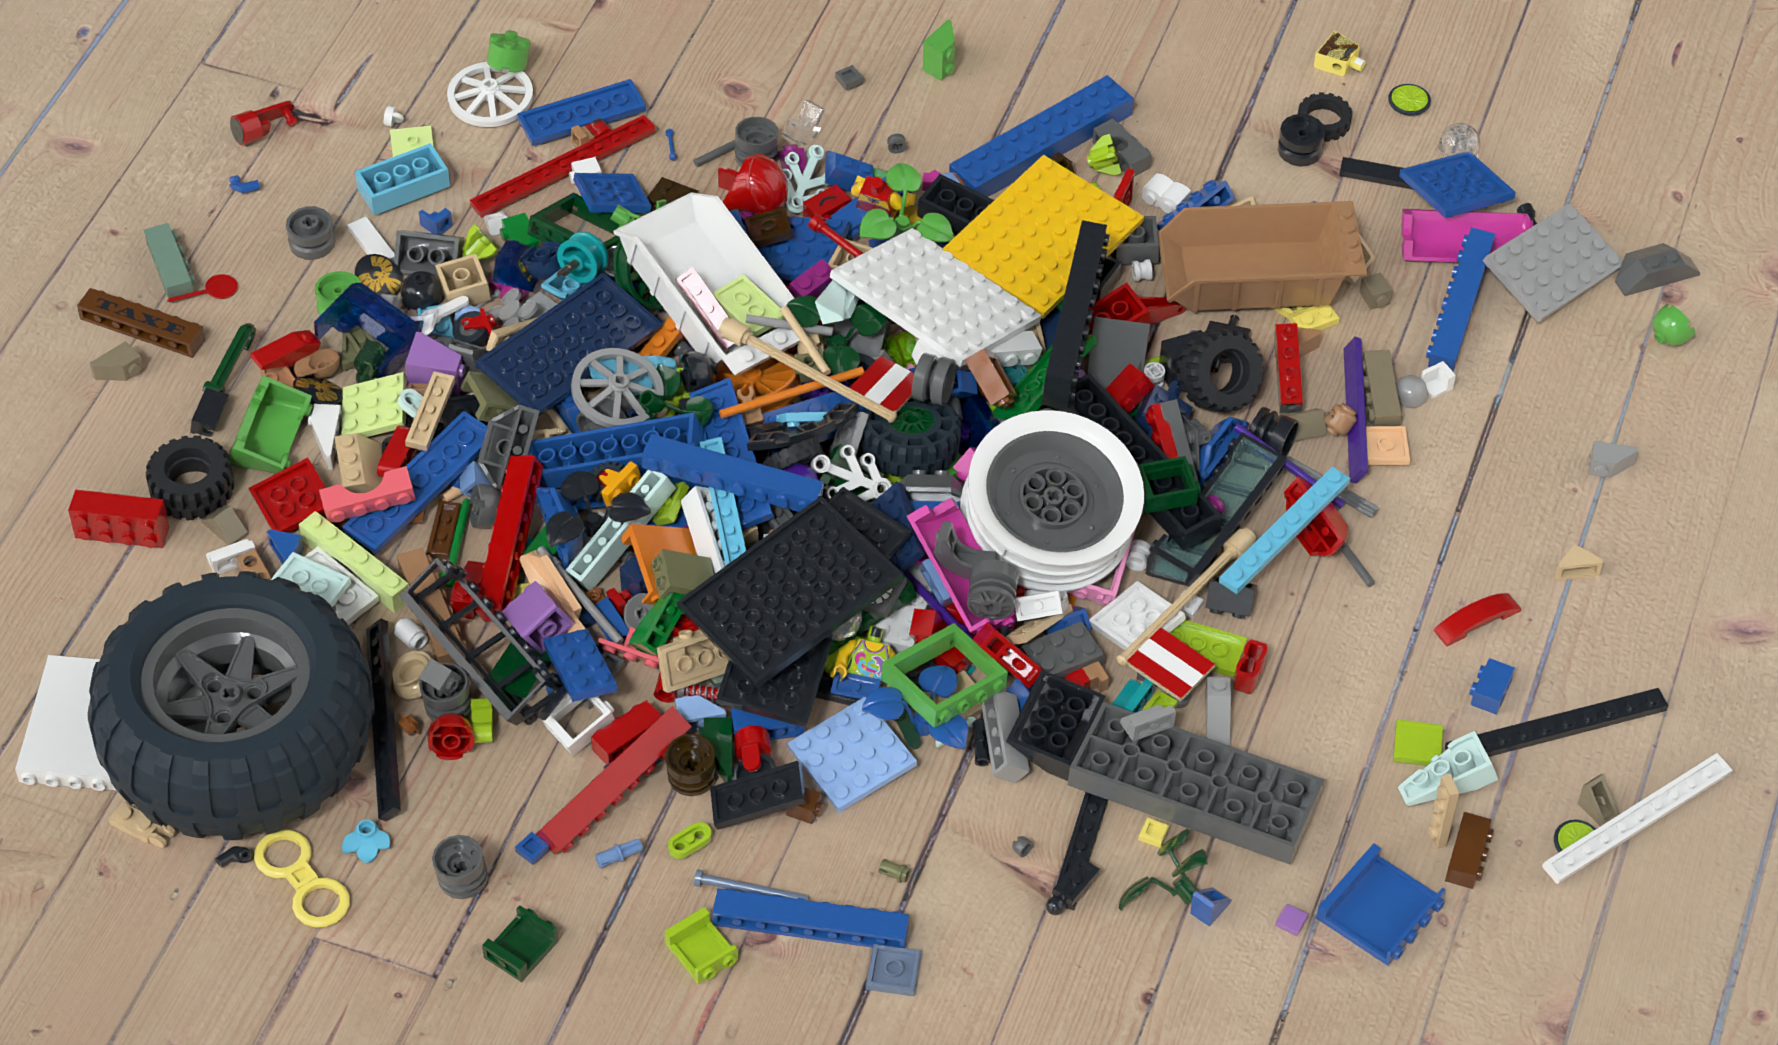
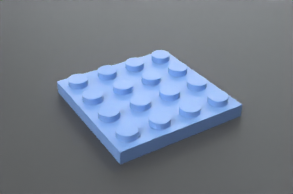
[787,697,917,813]

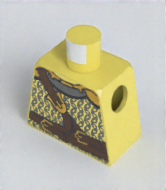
[1314,31,1366,76]

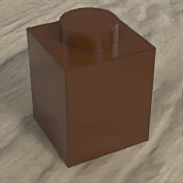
[786,787,824,824]

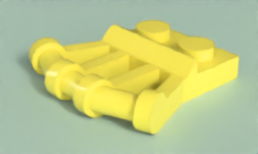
[1271,305,1339,330]

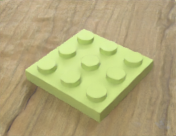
[341,372,407,437]

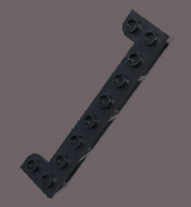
[399,557,562,725]

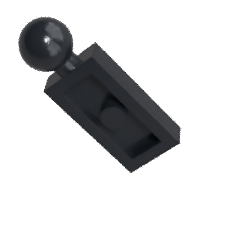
[1046,857,1100,915]

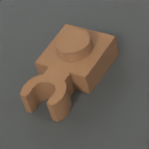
[737,386,765,427]

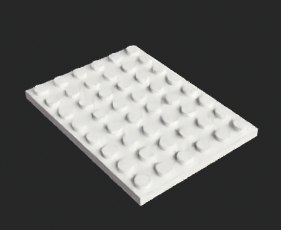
[830,228,1042,367]

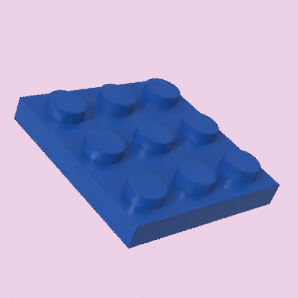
[573,173,651,214]

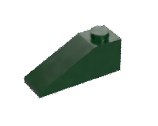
[699,717,733,783]

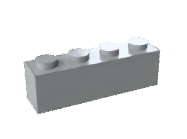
[981,690,1030,783]

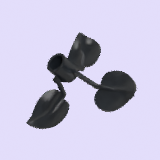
[546,471,651,547]

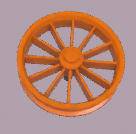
[714,351,802,413]

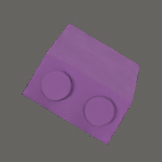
[405,332,466,397]
[502,580,575,655]

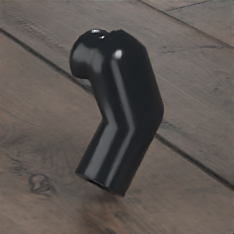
[215,846,252,868]

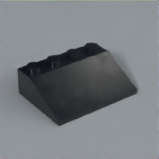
[1006,670,1106,781]

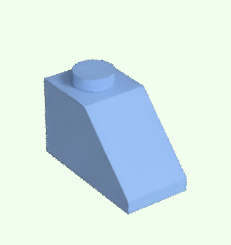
[675,695,726,733]

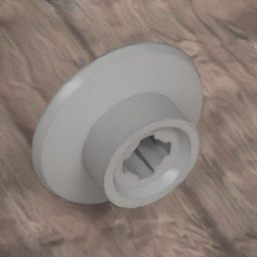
[624,593,654,629]

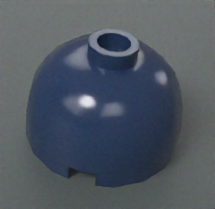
[522,241,561,281]

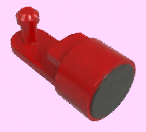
[230,101,298,145]

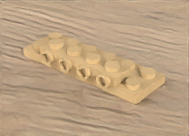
[657,630,729,693]

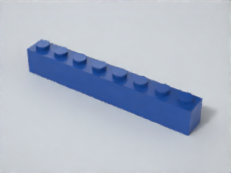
[1426,227,1496,371]
[642,434,824,512]
[712,888,909,948]

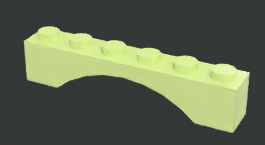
[299,511,409,613]

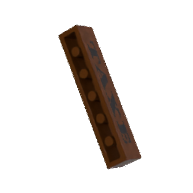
[77,288,205,358]

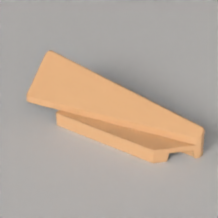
[519,550,585,634]

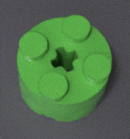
[487,30,530,72]

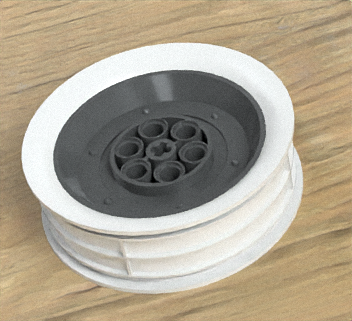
[960,411,1144,592]

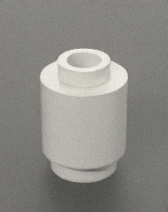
[394,618,428,650]

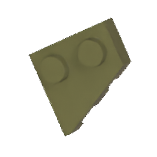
[342,322,381,371]

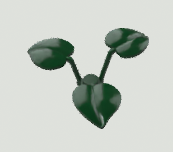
[786,296,887,383]
[639,364,714,427]
[1119,828,1208,911]

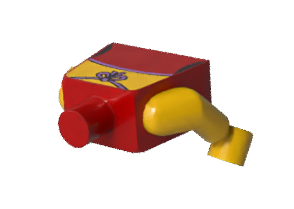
[851,175,917,218]

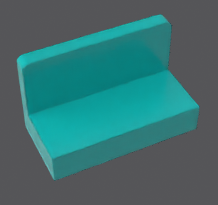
[1111,678,1155,713]

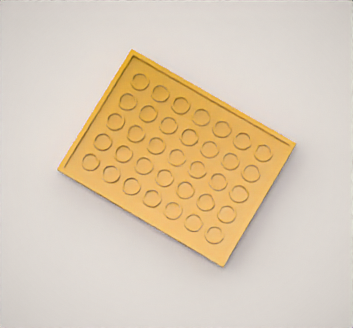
[942,155,1144,319]

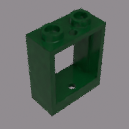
[1137,456,1201,514]

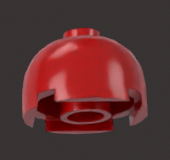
[427,713,475,760]

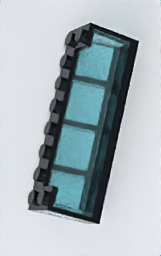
[1145,432,1288,587]

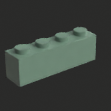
[144,223,196,298]

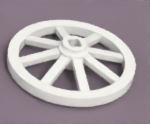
[447,62,533,127]

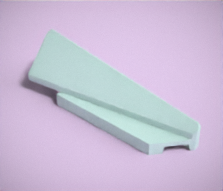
[815,280,859,324]

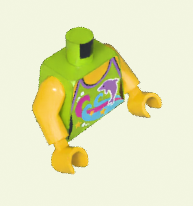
[830,626,896,687]

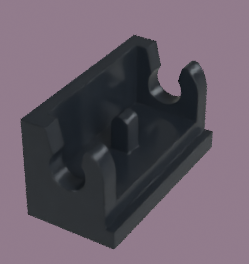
[190,387,229,437]

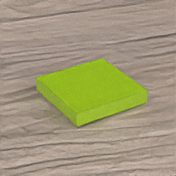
[1393,719,1443,766]

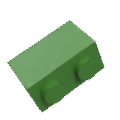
[923,20,956,81]

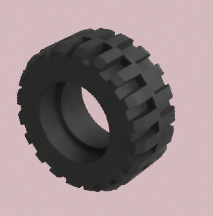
[1178,328,1264,413]
[145,435,235,520]

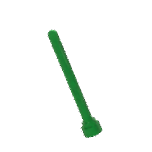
[439,499,471,587]

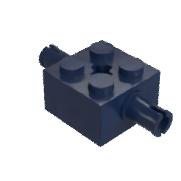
[1134,380,1193,440]

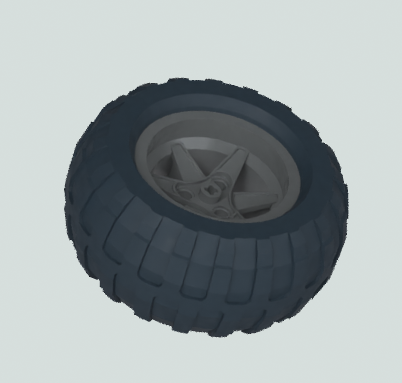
[87,571,374,840]

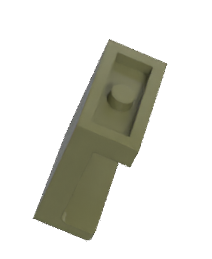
[461,371,519,422]
[652,549,714,599]

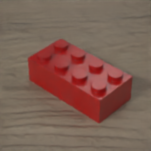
[68,489,170,548]

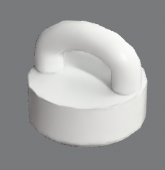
[383,106,404,127]

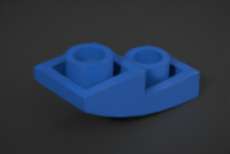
[594,597,629,643]

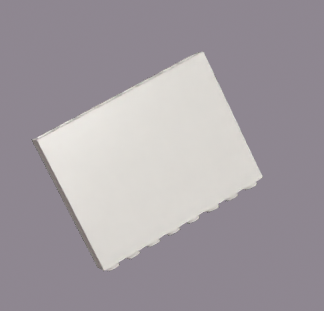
[15,655,226,792]

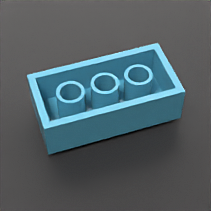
[355,143,450,215]

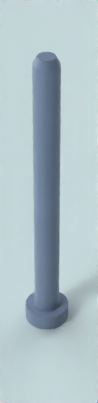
[694,869,809,901]

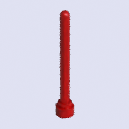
[808,214,864,258]

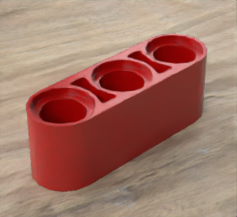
[377,425,417,478]

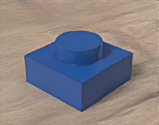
[515,832,549,865]

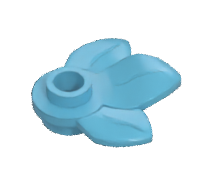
[342,819,390,863]

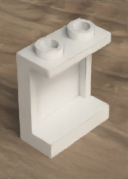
[1015,589,1069,621]

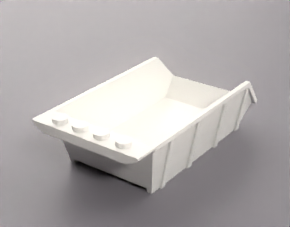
[614,192,811,375]

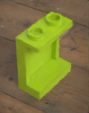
[664,907,738,984]

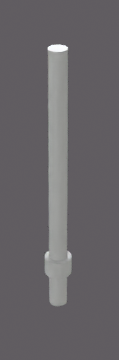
[537,546,624,644]

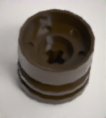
[665,733,717,796]

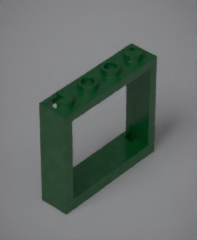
[527,192,620,250]

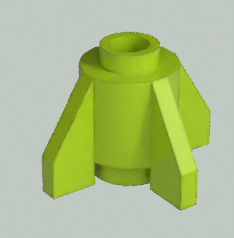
[1086,134,1122,176]
[462,224,499,261]

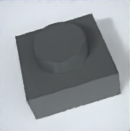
[835,65,863,90]

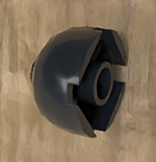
[400,271,444,313]
[679,351,718,393]

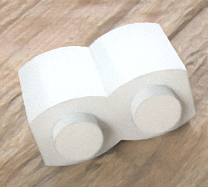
[1142,173,1191,213]

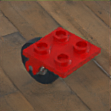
[452,308,502,346]

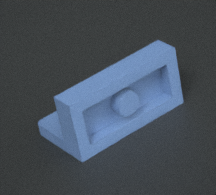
[920,558,954,607]

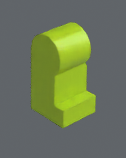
[471,698,493,744]

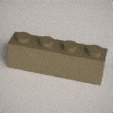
[1363,350,1402,426]

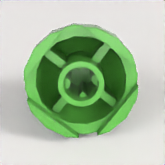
[1652,304,1695,347]

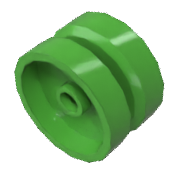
[315,271,364,325]

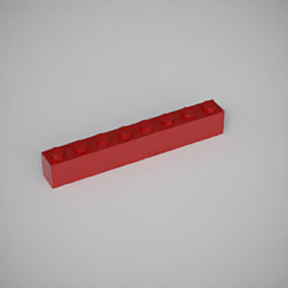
[475,455,543,622]
[536,706,692,855]

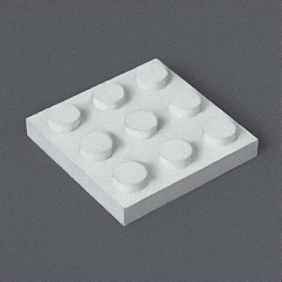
[1089,581,1186,650]

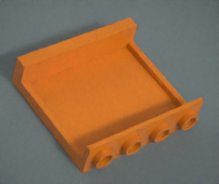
[621,524,697,605]

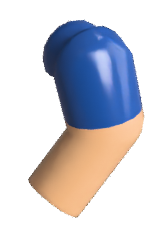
[441,475,462,502]

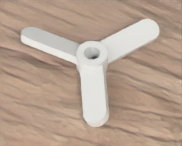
[396,296,469,336]

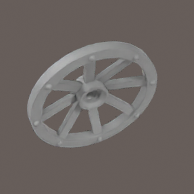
[571,348,664,427]

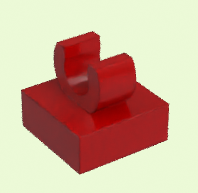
[606,587,632,618]

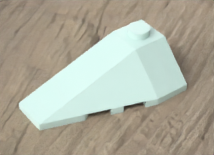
[1398,731,1498,806]

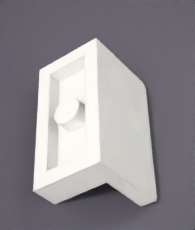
[206,539,256,574]

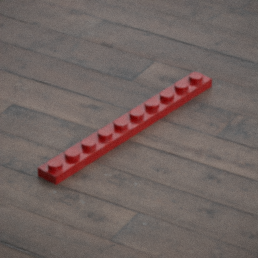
[470,115,656,218]

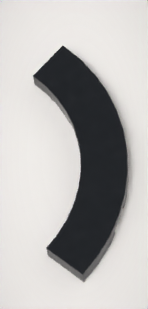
[747,403,859,451]

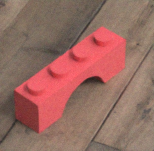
[319,466,416,523]

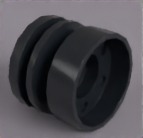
[1245,406,1299,460]

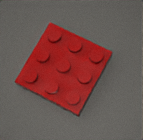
[248,457,326,533]

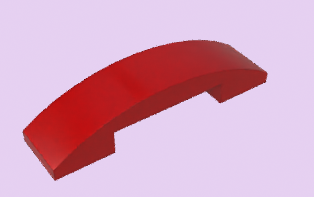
[1434,593,1521,647]

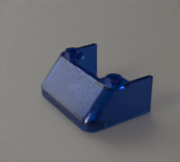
[314,283,419,378]

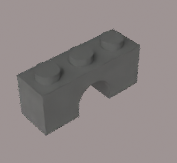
[1092,118,1151,177]

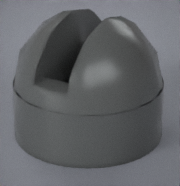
[1012,836,1033,857]

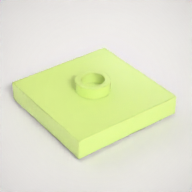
[390,126,433,157]

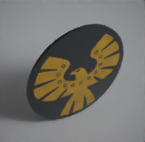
[354,254,403,300]
[293,376,343,404]

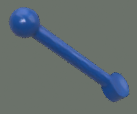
[665,129,677,161]

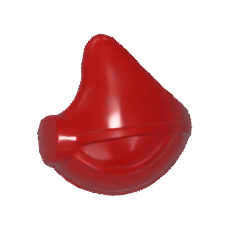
[723,154,788,214]

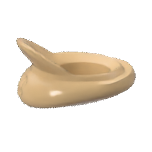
[391,651,432,699]

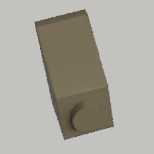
[90,341,144,381]

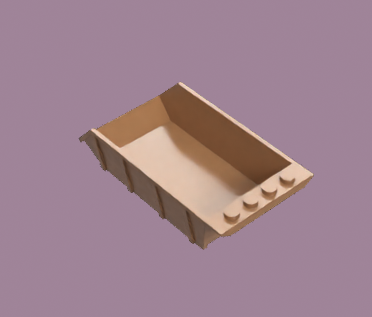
[1158,201,1367,312]

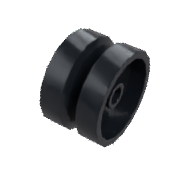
[1277,114,1325,166]

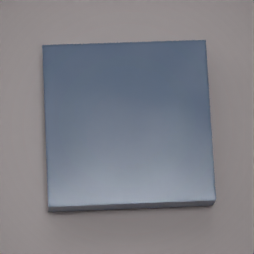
[866,944,921,996]

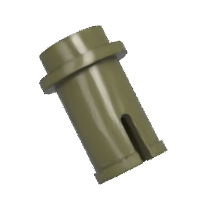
[878,859,911,883]

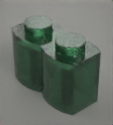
[354,339,387,383]

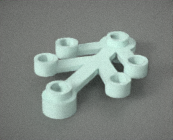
[783,145,829,214]

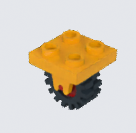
[589,461,641,507]

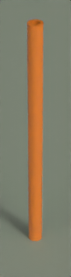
[719,367,864,419]

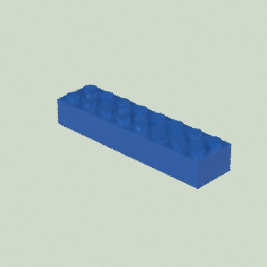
[528,413,703,488]

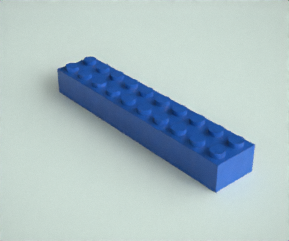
[949,75,1134,197]

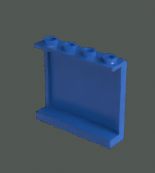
[1316,843,1445,966]

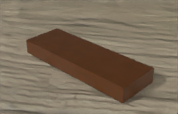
[426,501,461,560]

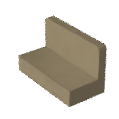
[1277,408,1327,441]

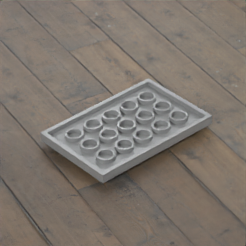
[1483,203,1623,323]

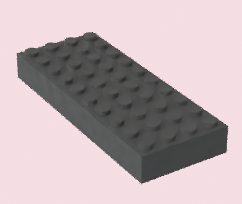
[1068,702,1324,865]

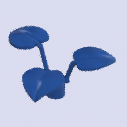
[862,665,968,750]

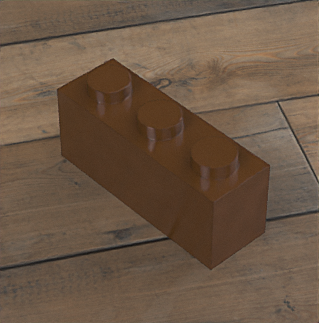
[1445,812,1494,889]

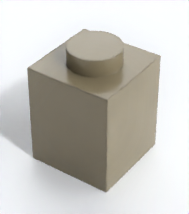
[1360,273,1392,310]

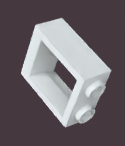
[542,693,615,756]

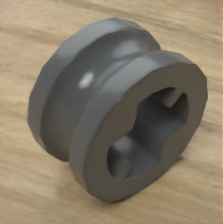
[887,133,906,154]

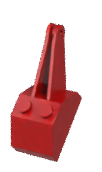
[1087,282,1187,335]

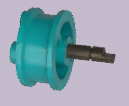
[557,231,608,283]

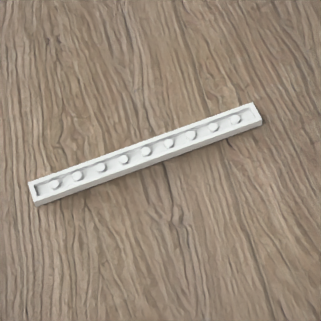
[1542,753,1732,884]

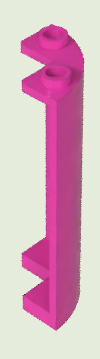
[1401,209,1533,262]
[907,498,1017,634]

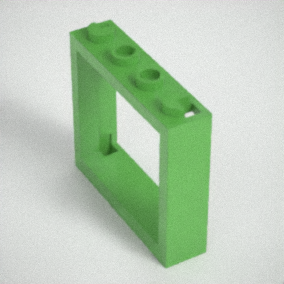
[881,623,1008,728]

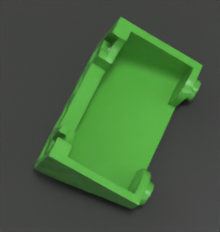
[229,375,313,474]

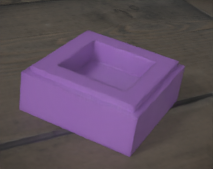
[1275,904,1308,936]

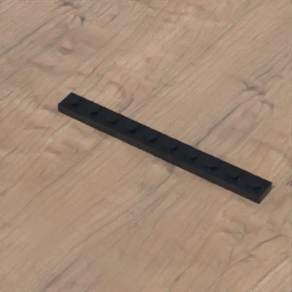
[366,618,401,822]
[1445,688,1668,757]

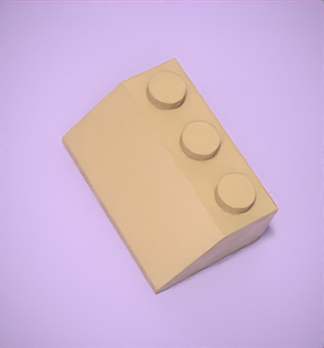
[334,433,383,493]

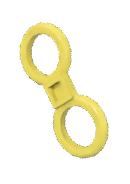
[254,829,350,928]

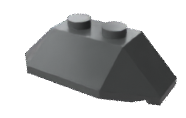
[1615,243,1700,296]
[477,405,540,492]
[899,470,963,502]

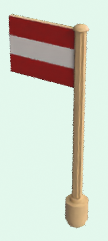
[718,317,914,423]
[1116,528,1256,701]

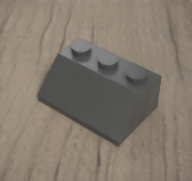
[394,230,464,278]

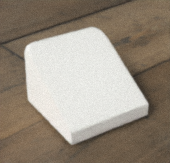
[483,211,508,236]

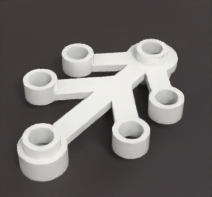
[811,445,892,501]

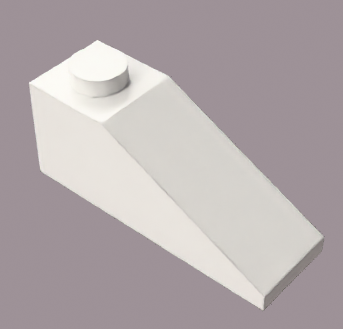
[308,404,342,470]

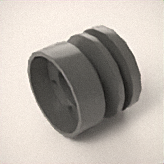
[735,117,778,166]
[967,559,1018,620]
[419,663,473,721]
[432,835,488,899]

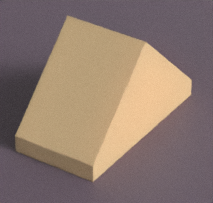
[1555,544,1603,581]

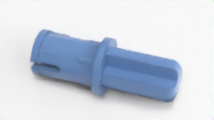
[595,839,643,869]

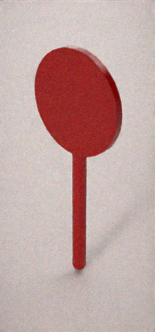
[167,274,238,302]

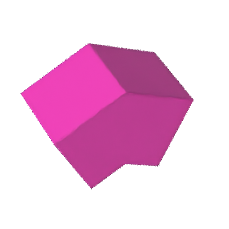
[922,170,941,191]

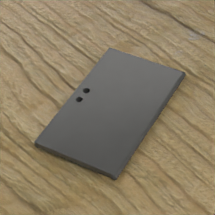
[1086,316,1150,409]

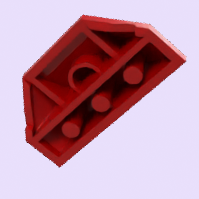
[1284,476,1348,556]

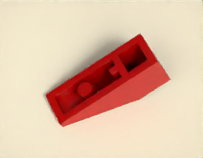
[250,330,321,370]
[450,560,484,619]
[972,622,1043,688]

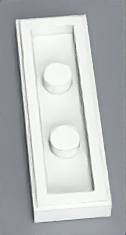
[347,217,394,262]

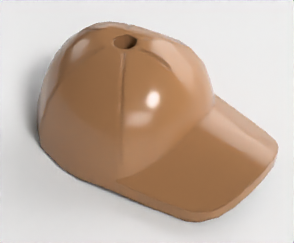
[294,348,340,379]

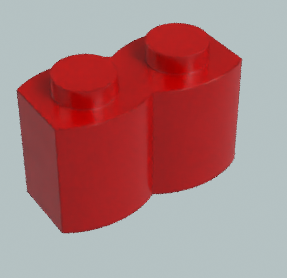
[1234,639,1268,695]

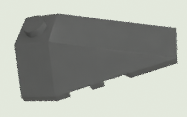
[408,329,489,373]

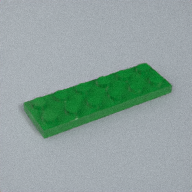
[992,335,1097,420]

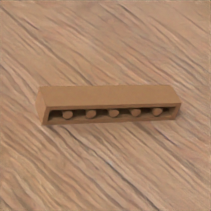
[397,547,468,665]

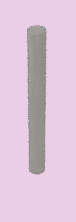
[745,314,833,336]

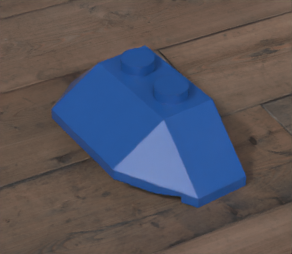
[1195,417,1249,492]
[536,487,586,569]

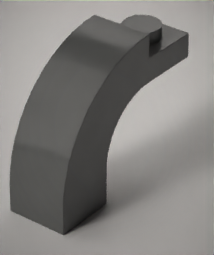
[934,521,999,580]

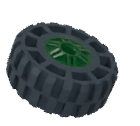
[861,397,961,477]

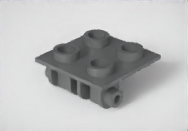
[1182,415,1212,471]

